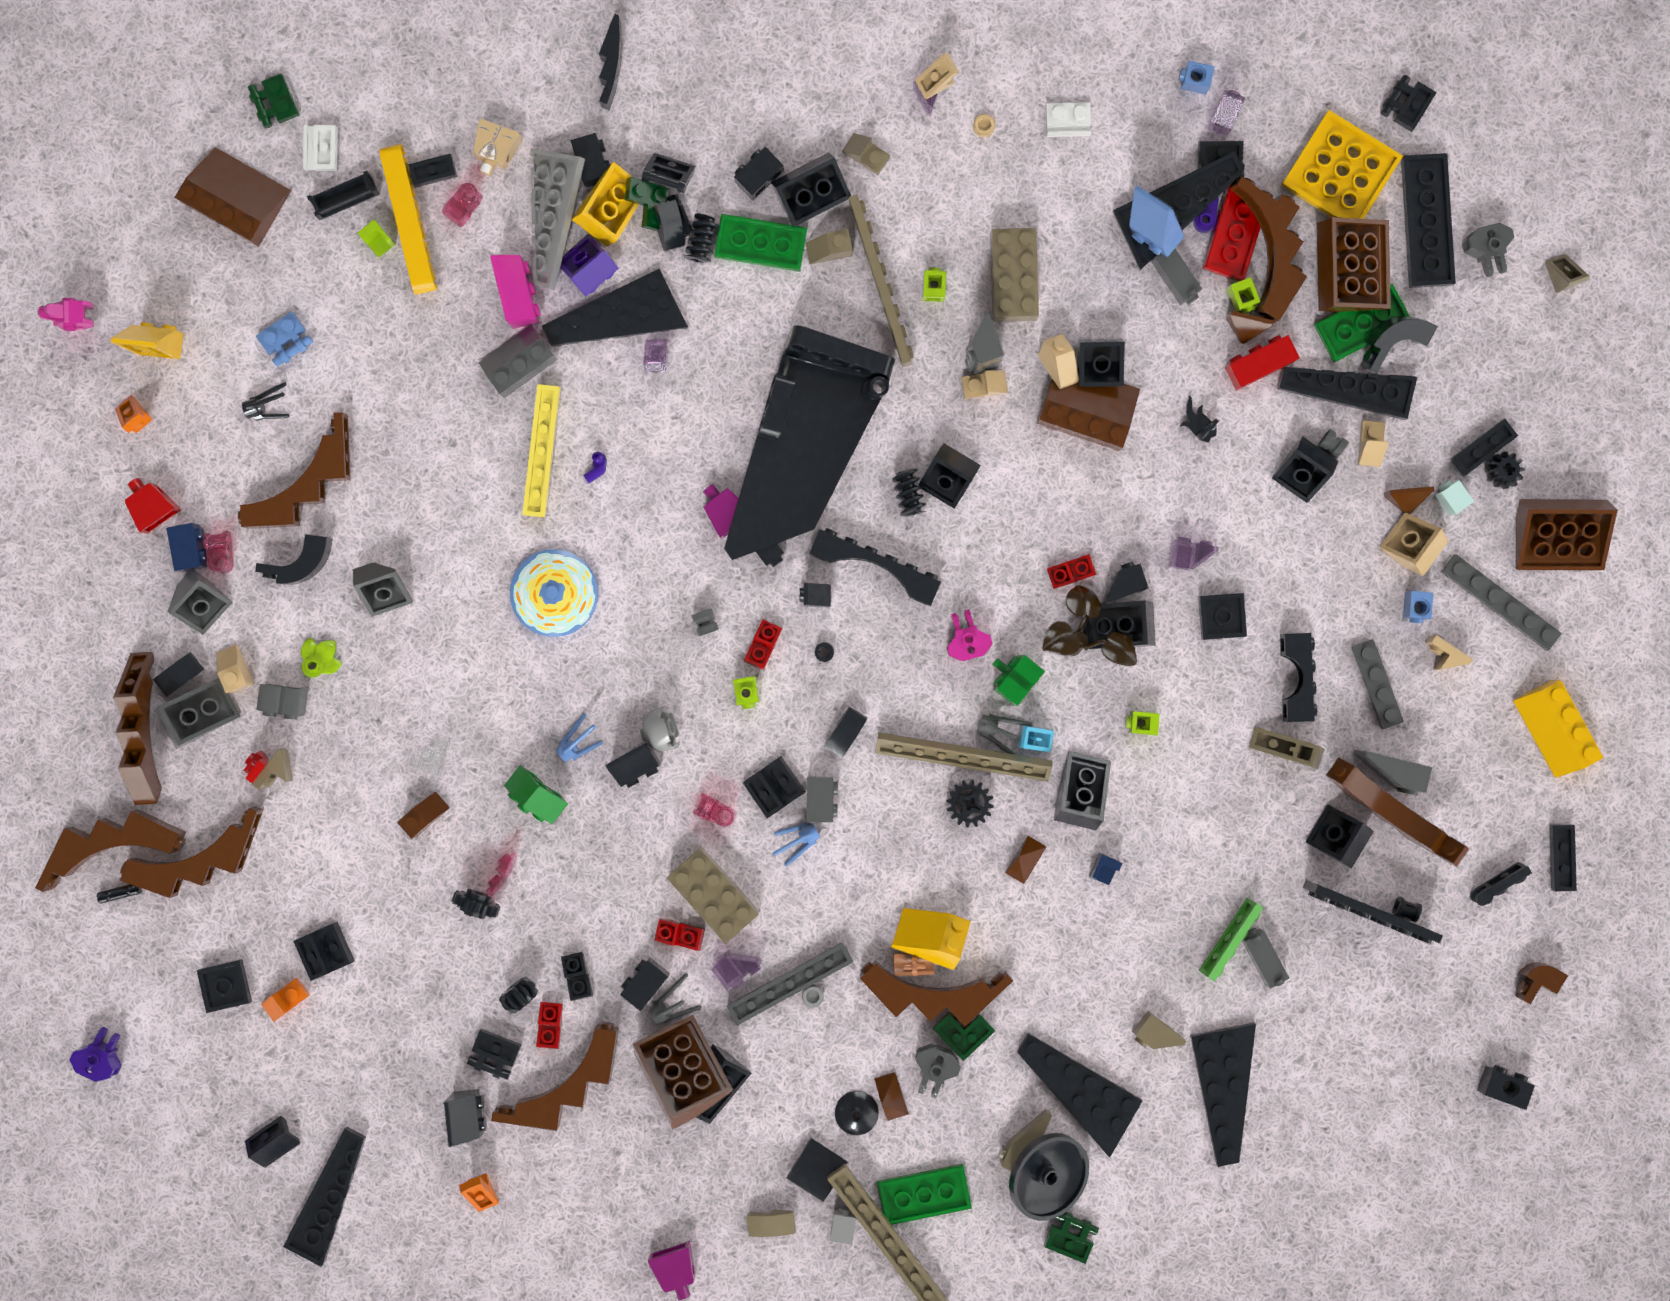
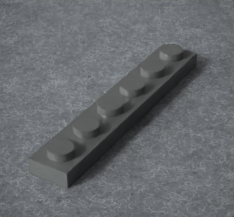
[1441,554,1562,651]
[727,942,853,1026]

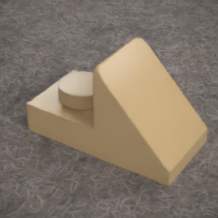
[915,53,959,99]
[961,370,1008,399]
[1358,421,1388,467]
[1425,635,1473,670]

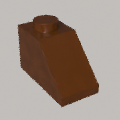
[397,792,450,839]

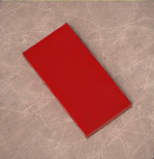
[1202,184,1261,282]

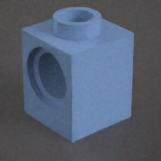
[1178,61,1215,94]
[1403,591,1434,624]

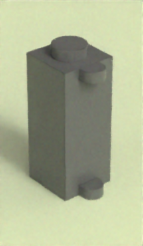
[1151,249,1202,305]
[1242,928,1290,989]

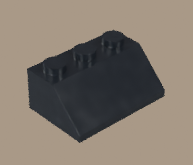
[771,153,851,227]
[696,1044,752,1124]

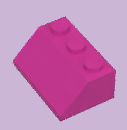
[490,255,541,329]

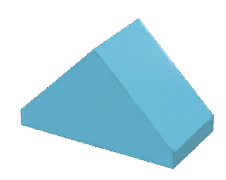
[1017,725,1054,752]

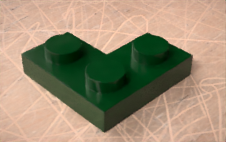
[625,177,669,231]
[933,1012,995,1061]

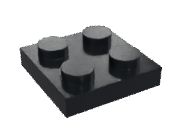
[1198,593,1247,640]
[197,959,252,1013]

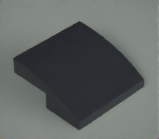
[1198,141,1245,184]
[742,756,806,819]
[293,921,355,981]
[786,1138,848,1202]

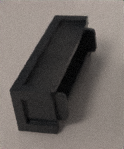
[307,170,380,220]

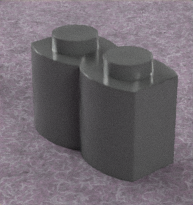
[256,684,308,720]

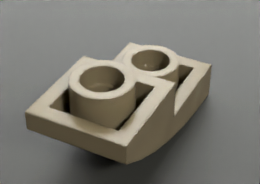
[747,1209,796,1237]

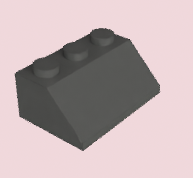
[964,313,1004,375]
[479,324,557,398]

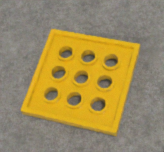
[1281,110,1403,219]

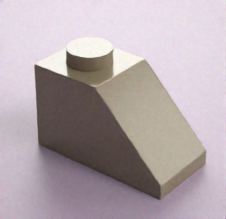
[805,229,853,265]
[1132,1011,1187,1049]

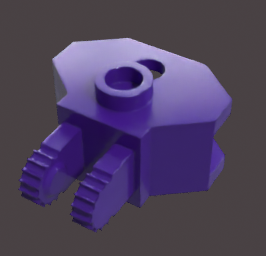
[69,1027,122,1082]

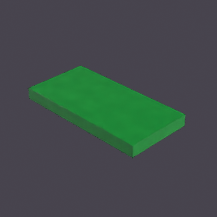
[714,214,807,272]
[1314,283,1410,363]
[877,1164,972,1225]

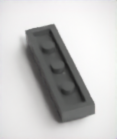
[1351,639,1404,729]

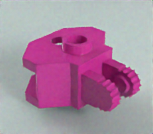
[37,298,94,331]
[946,609,993,661]

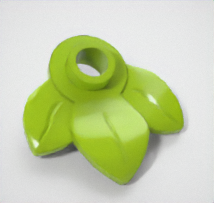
[300,638,342,678]

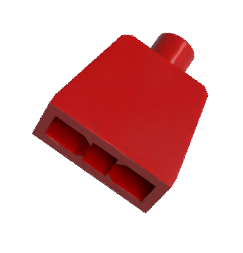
[125,478,181,534]

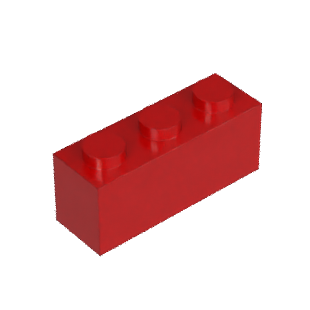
[1225,335,1300,391]

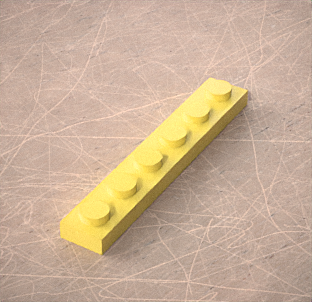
[522,384,561,518]

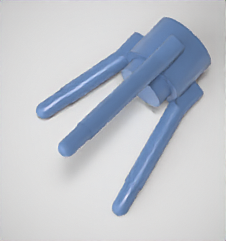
[556,713,603,762]
[773,822,820,866]

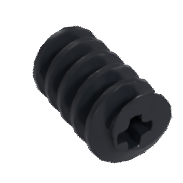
[684,213,720,263]
[892,468,927,517]

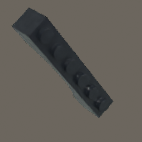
[809,528,941,607]

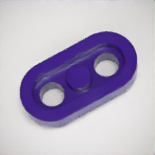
[1193,197,1219,233]

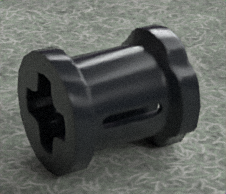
[1392,896,1422,922]

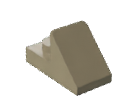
[842,133,890,175]
[252,748,293,789]

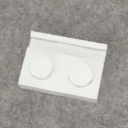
[1046,102,1091,137]
[303,125,338,171]

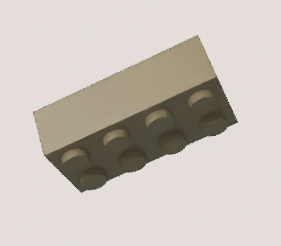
[990,228,1039,322]
[667,846,760,944]

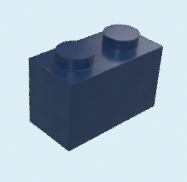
[166,523,209,572]

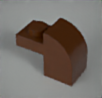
[1515,962,1568,1005]

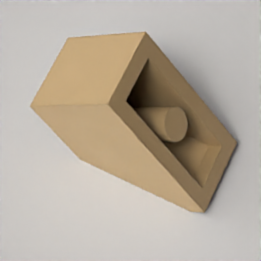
[1037,334,1079,389]
[216,644,254,693]

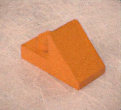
[115,395,153,433]
[261,978,310,1022]
[459,1173,499,1212]

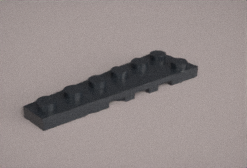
[1277,367,1418,420]
[283,1127,366,1267]

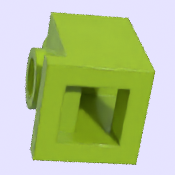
[922,267,946,302]
[1226,277,1261,314]
[733,676,759,709]
[1125,711,1160,736]

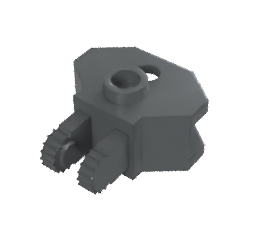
[1462,223,1515,277]
[915,1044,961,1098]

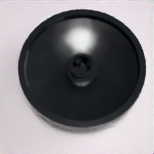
[1009,1133,1089,1221]

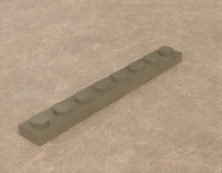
[849,194,914,368]
[875,732,1053,782]
[827,1164,949,1301]

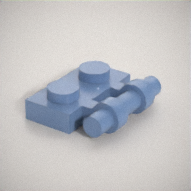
[256,311,313,367]

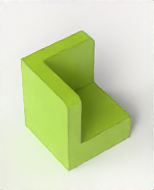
[357,219,396,257]

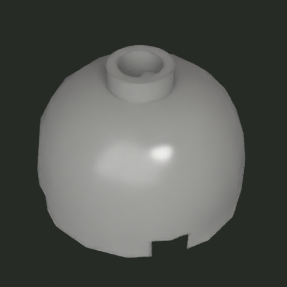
[640,706,680,751]

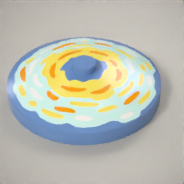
[510,549,598,637]

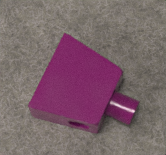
[703,484,738,539]
[648,1241,695,1300]

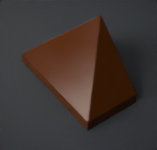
[1226,311,1274,344]
[1384,486,1434,514]
[1005,836,1046,884]
[874,1072,909,1121]

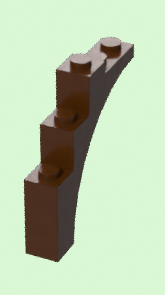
[1230,177,1307,322]

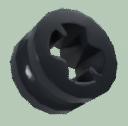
[814,642,834,662]

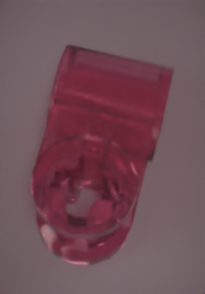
[442,183,482,228]
[204,530,234,574]
[692,793,736,827]

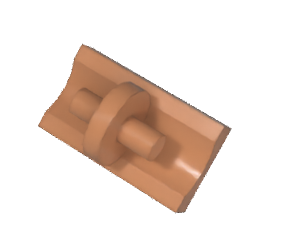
[893,952,934,976]

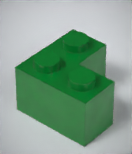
[504,765,568,824]

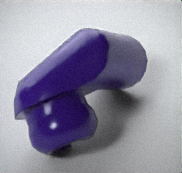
[583,451,607,484]

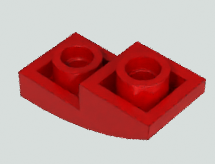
[1047,554,1097,589]
[744,619,783,671]
[243,750,268,783]
[654,919,705,951]
[536,1002,563,1049]

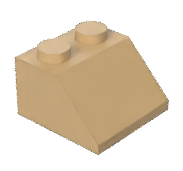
[1380,512,1449,576]

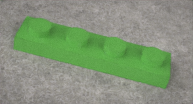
[1199,898,1263,982]

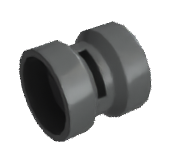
[1317,429,1349,459]
[691,608,719,636]

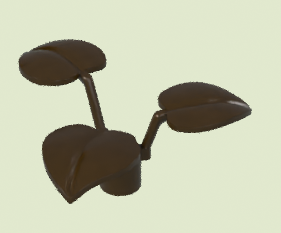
[1042,585,1137,666]

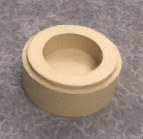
[973,114,995,137]

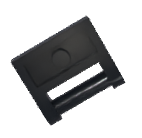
[642,153,696,193]

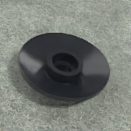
[835,1091,879,1135]

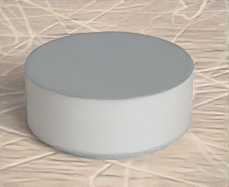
[802,985,824,1008]

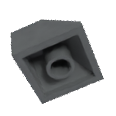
[353,562,413,617]
[168,569,233,635]

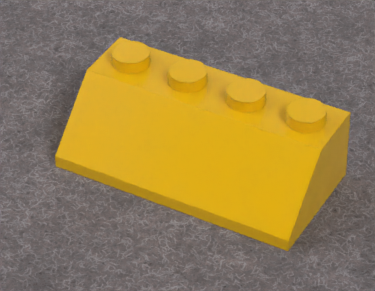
[1513,680,1604,778]

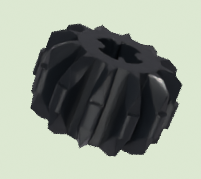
[1485,451,1526,489]
[499,977,538,1014]

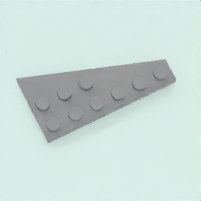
[531,148,585,290]

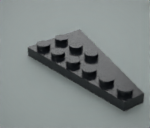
[1113,151,1244,271]
[542,269,689,347]
[1190,1022,1256,1167]
[1017,1033,1143,1158]

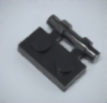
[1380,75,1437,132]
[467,1029,522,1080]

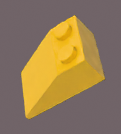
[571,162,639,247]
[111,322,183,359]
[891,908,971,970]

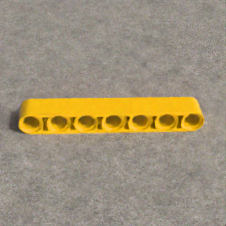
[379,143,438,295]

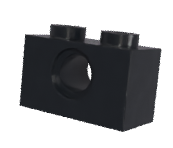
[1477,1065,1535,1110]

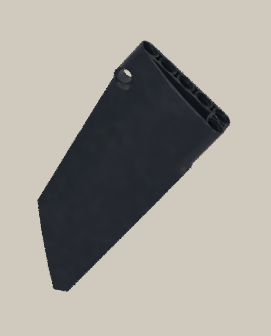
[724,325,895,560]

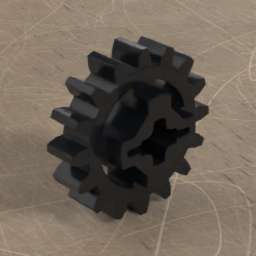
[946,779,994,828]
[451,889,501,919]

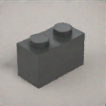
[807,777,838,822]

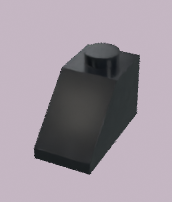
[1103,561,1149,603]

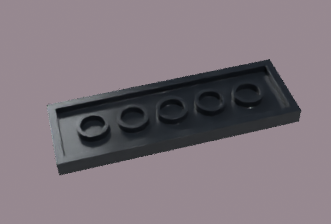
[1401,153,1456,288]
[1303,880,1443,945]

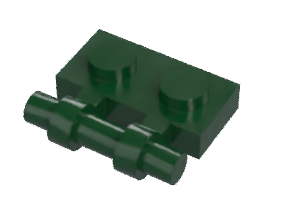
[248,73,300,128]
[1044,1212,1099,1264]

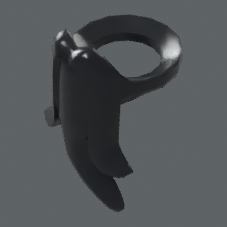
[1180,396,1219,442]

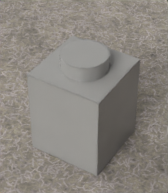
[830,1206,856,1245]

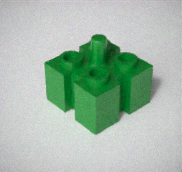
[992,655,1045,706]

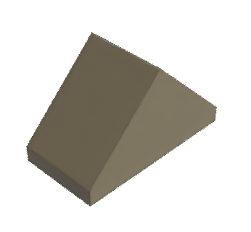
[1545,254,1589,293]

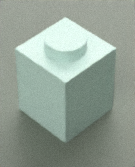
[1435,480,1474,516]

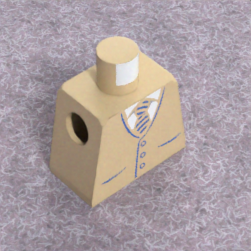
[473,119,523,177]

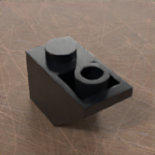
[799,583,831,607]

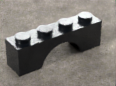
[1280,633,1317,722]

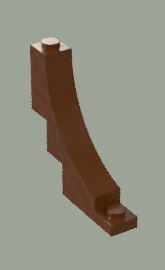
[238,412,351,529]
[113,652,162,805]
[1326,757,1469,867]
[120,807,264,898]
[35,810,186,892]
[860,960,1013,1026]
[491,1022,619,1131]

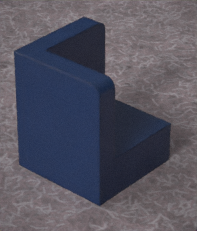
[1089,852,1123,885]

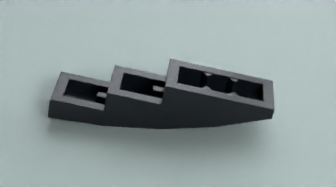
[599,13,622,111]

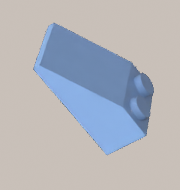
[1129,186,1185,257]

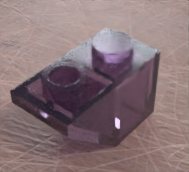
[1207,90,1246,136]
[1167,537,1219,571]
[711,953,763,990]

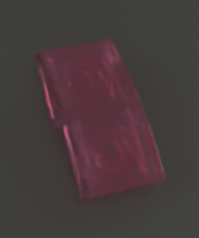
[485,852,518,897]

